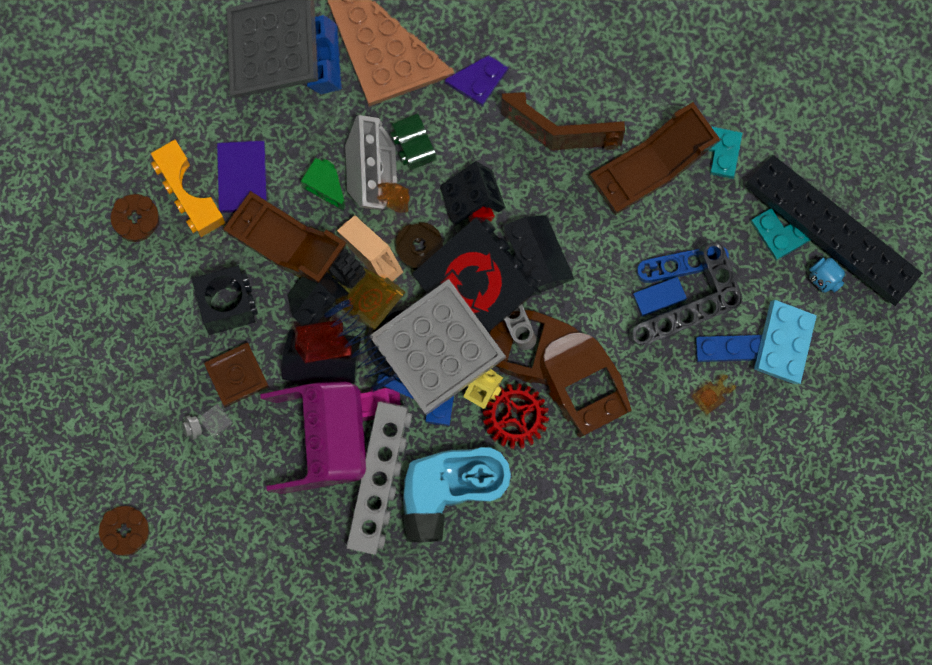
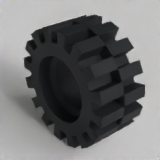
[328,248,366,289]

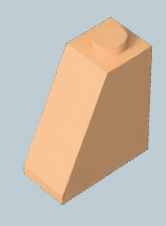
[337,215,403,288]

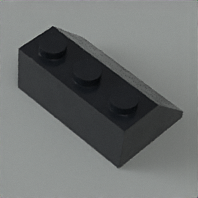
[503,215,574,297]
[282,329,361,384]

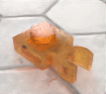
[377,182,410,213]
[691,375,736,416]

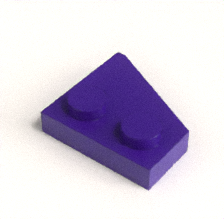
[445,55,508,107]

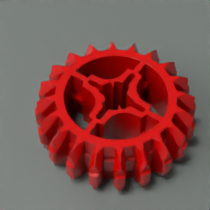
[483,383,549,449]

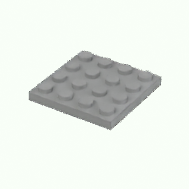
[370,279,506,415]

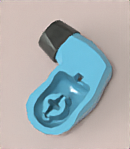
[403,447,511,543]

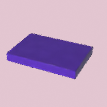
[217,141,267,213]

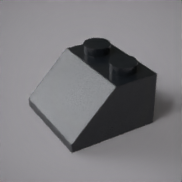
[288,272,350,333]

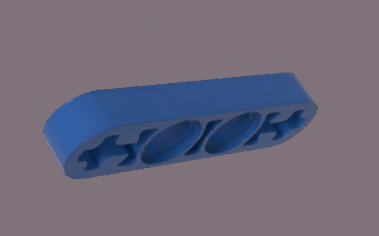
[637,247,729,283]

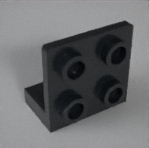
[440,161,506,225]

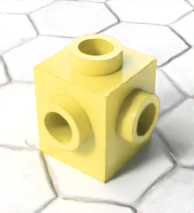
[463,369,503,409]

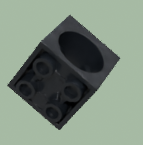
[191,265,258,335]

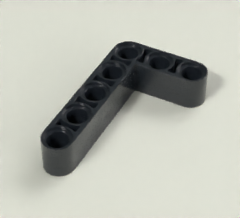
[628,242,743,345]

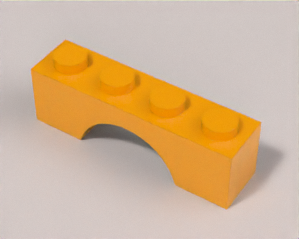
[150,140,225,237]

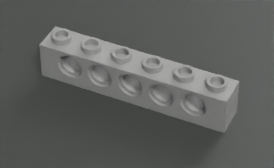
[347,401,412,555]

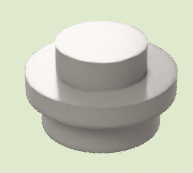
[182,416,202,440]

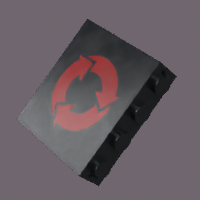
[412,217,541,333]

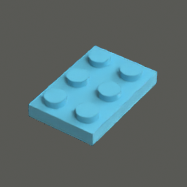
[754,300,817,384]

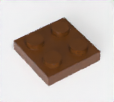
[204,342,269,408]

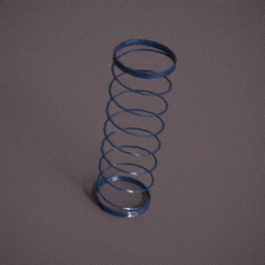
[324,299,398,392]

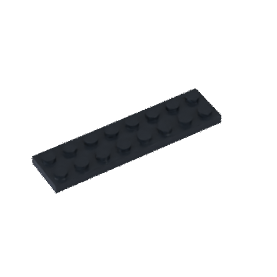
[745,155,923,306]

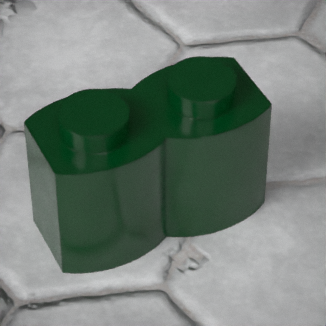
[390,114,437,170]

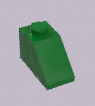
[301,158,345,210]

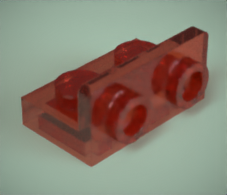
[295,320,352,363]

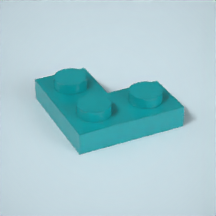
[709,126,743,179]
[751,208,812,261]

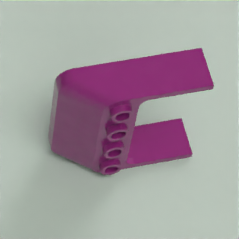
[260,382,366,494]

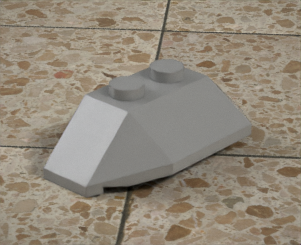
[345,115,397,210]

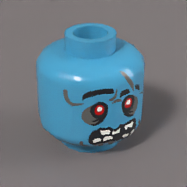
[809,257,845,293]

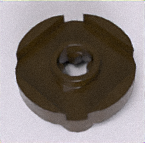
[396,222,443,270]

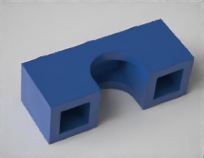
[307,15,341,94]

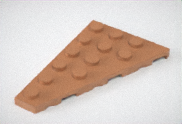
[327,0,454,106]

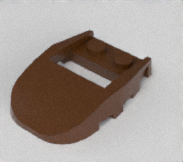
[490,310,579,385]
[540,333,632,438]

